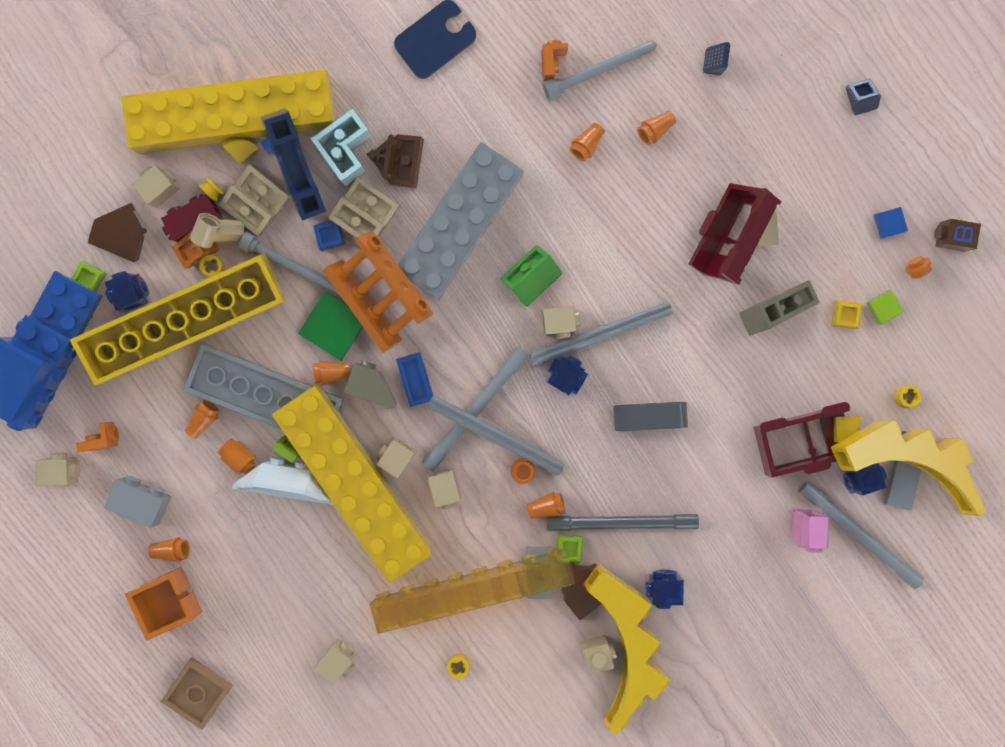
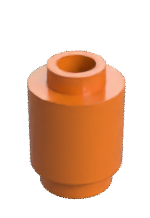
[217,438,256,475]

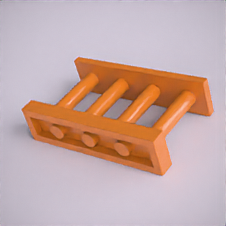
[322,231,434,353]

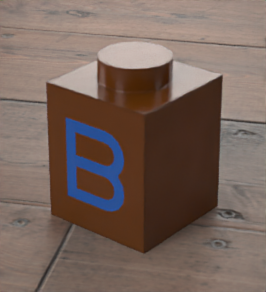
[934,219,981,252]

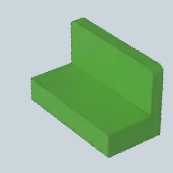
[500,245,562,307]

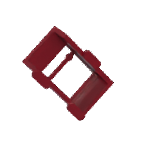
[688,183,782,285]
[753,402,850,478]

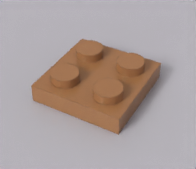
[160,658,233,730]

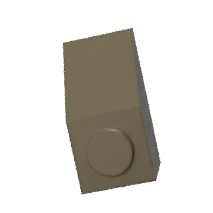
[344,360,397,409]

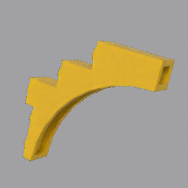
[831,420,986,516]
[584,563,669,735]

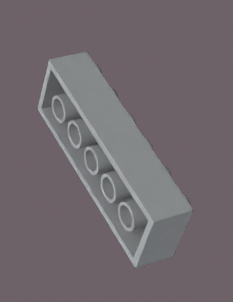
[398,142,524,300]

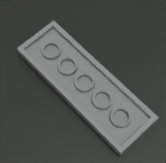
[183,343,344,430]

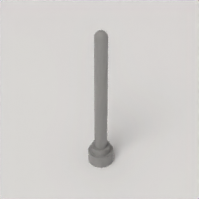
[542,41,657,102]
[238,232,339,294]

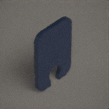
[394,0,476,79]

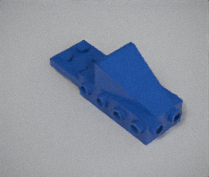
[0,271,103,431]

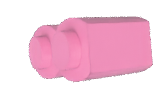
[792,509,829,553]

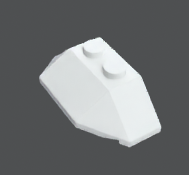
[232,457,334,505]

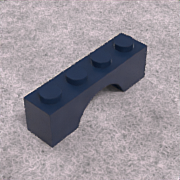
[260,108,326,221]

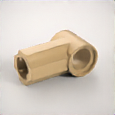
[190,213,244,248]

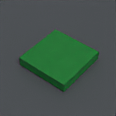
[298,291,363,361]

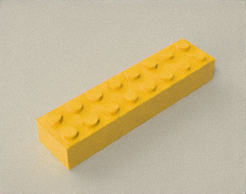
[121,69,336,154]
[70,253,287,386]
[271,384,433,584]

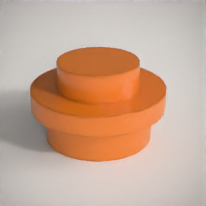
[905,256,932,279]
[511,458,536,484]

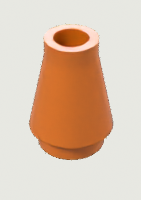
[637,111,676,145]
[570,123,605,161]
[313,361,350,385]
[185,400,219,439]
[527,492,566,518]
[148,537,190,562]

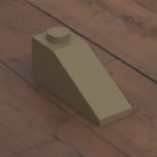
[739,280,820,336]

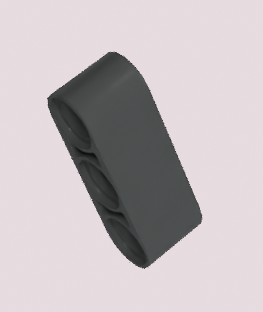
[614,402,688,431]

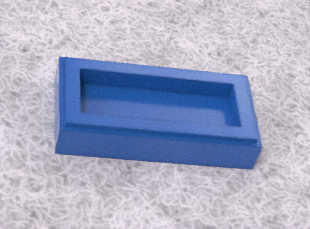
[396,352,434,407]

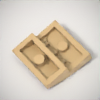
[219,164,291,237]
[328,177,401,238]

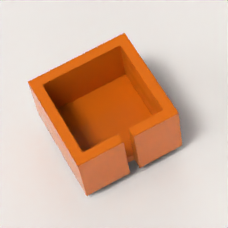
[125,566,203,641]

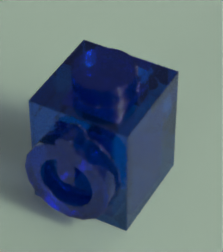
[104,271,149,312]
[547,355,588,395]
[843,463,887,496]
[645,569,684,609]

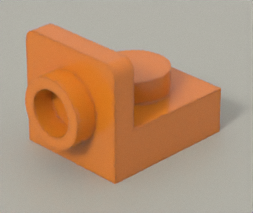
[541,40,568,82]
[172,231,219,269]
[76,422,119,453]

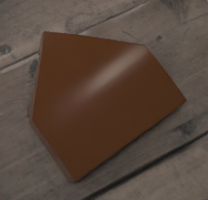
[367,134,424,189]
[88,203,147,262]
[561,563,602,620]

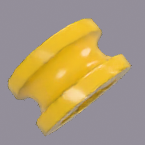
[199,177,225,202]
[199,255,226,277]
[895,385,922,408]
[447,654,470,679]

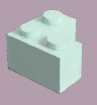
[311,109,372,186]

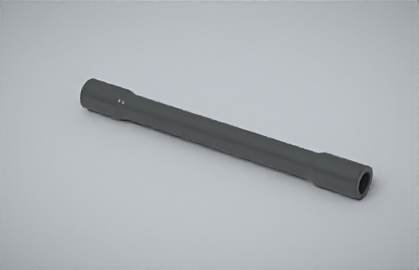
[547,514,699,531]

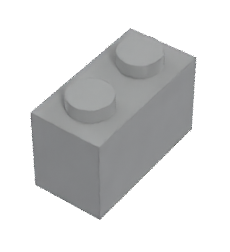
[104,476,171,528]

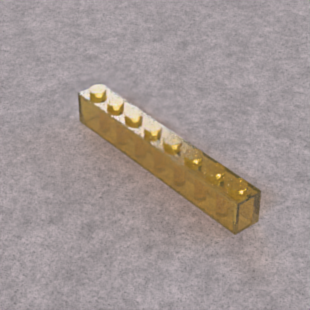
[369,547,575,634]

